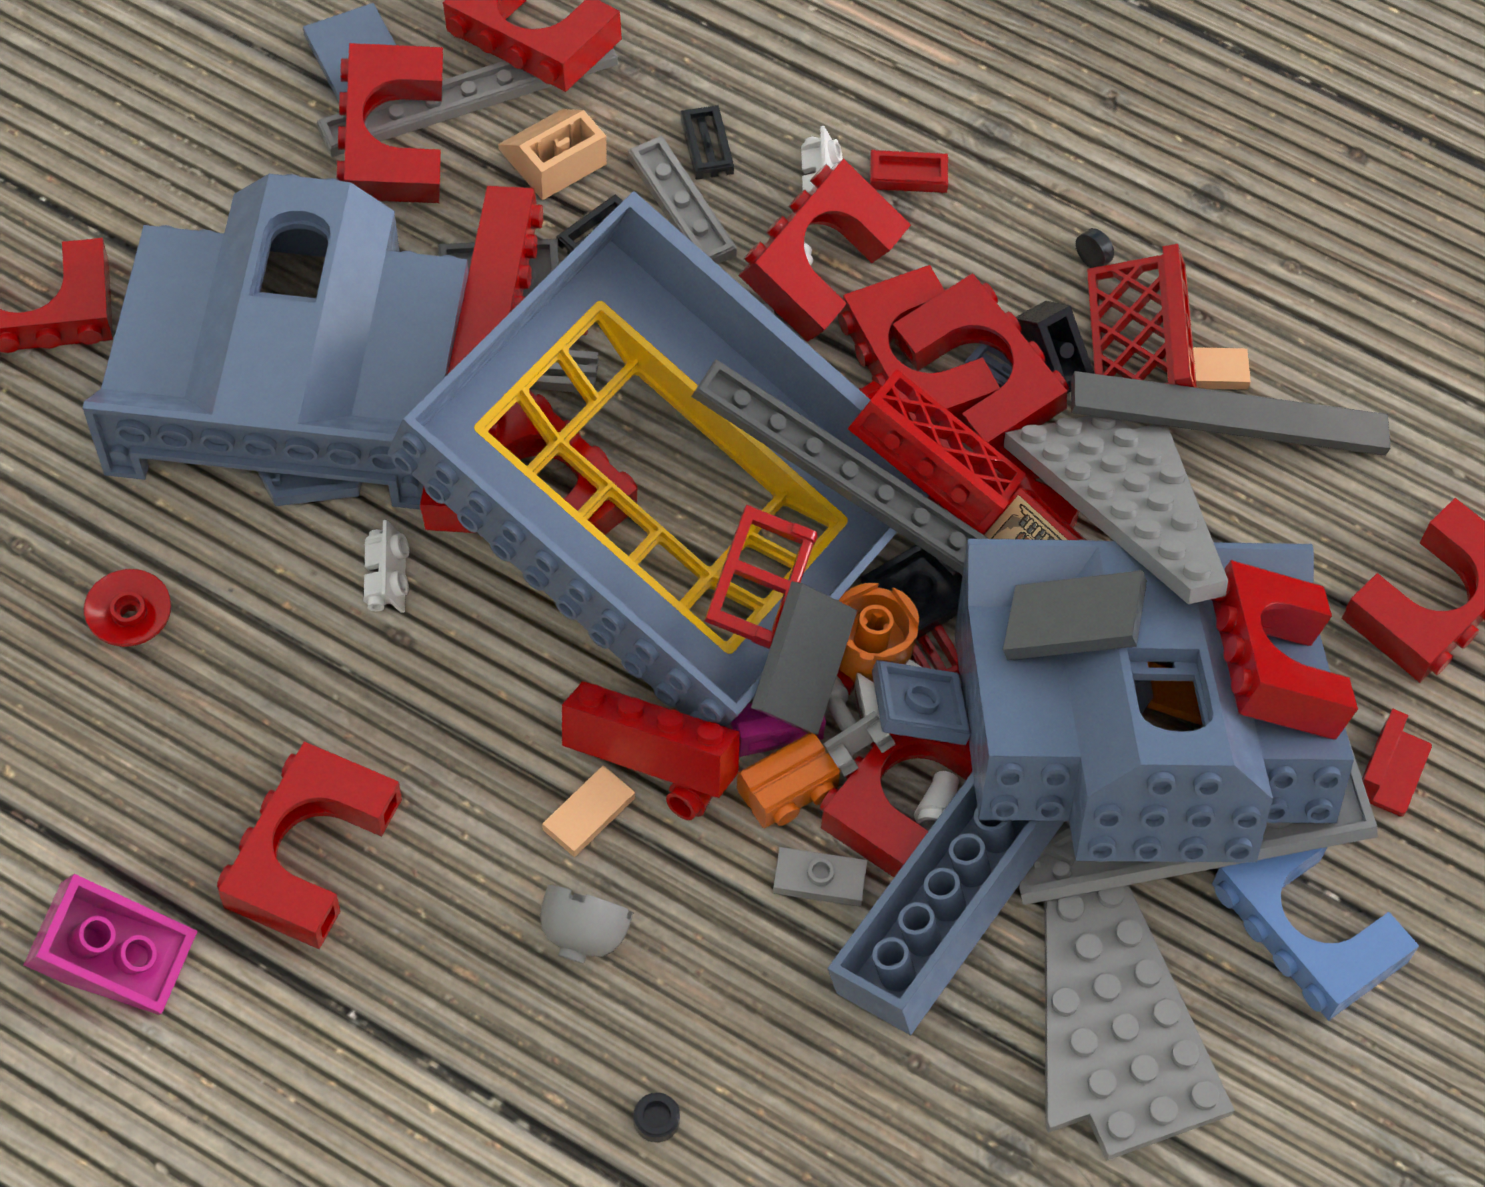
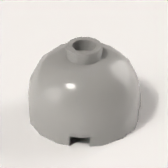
[540,885,634,964]

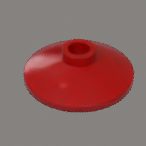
[84,569,171,647]

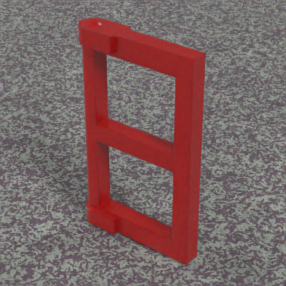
[704,504,818,649]

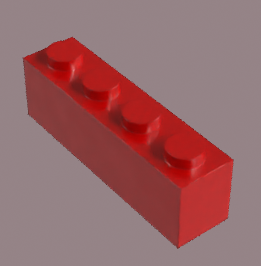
[562,681,740,798]

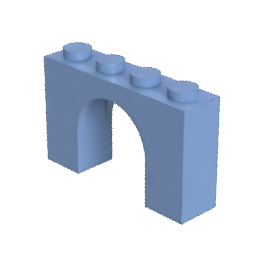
[1212,847,1419,1021]

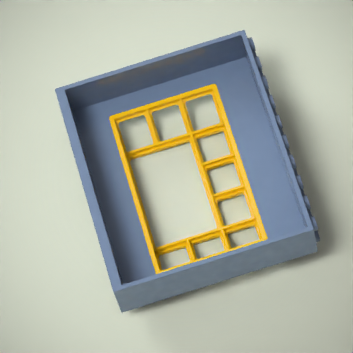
[387,191,929,727]

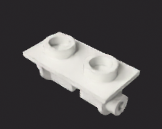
[801,126,842,193]
[363,520,409,613]

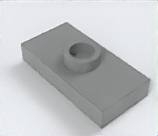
[773,847,867,907]

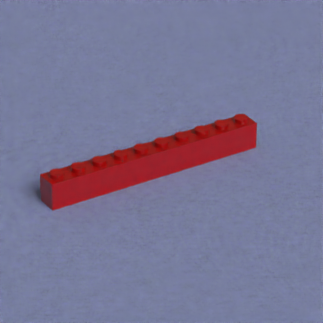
[420,186,543,533]

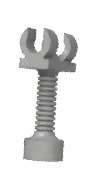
[823,677,896,777]

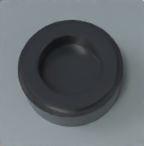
[1075,228,1114,268]
[634,1093,680,1143]

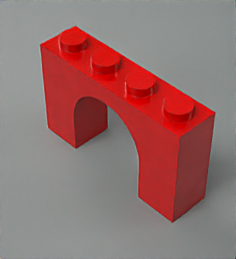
[443,0,622,92]
[337,43,443,203]
[738,158,911,342]
[0,238,113,353]
[838,265,1000,426]
[893,273,1069,451]
[497,390,638,535]
[1341,498,1485,683]
[1210,560,1358,740]
[820,733,973,877]
[217,741,402,950]

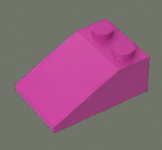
[23,874,197,1015]

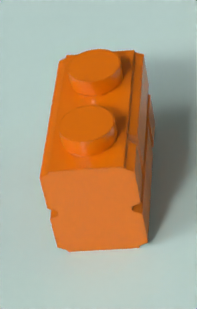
[736,733,840,829]

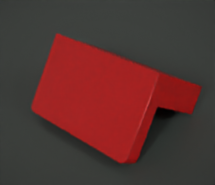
[1362,708,1432,817]

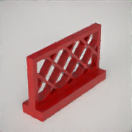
[1087,244,1197,388]
[848,369,1026,534]

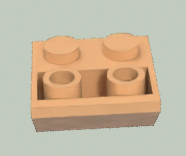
[498,109,607,201]

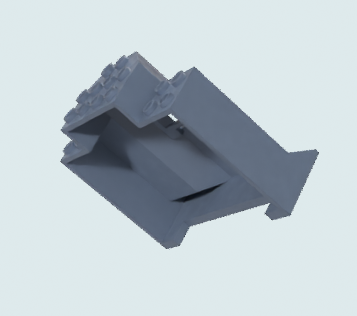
[83,174,469,510]
[954,539,1354,863]

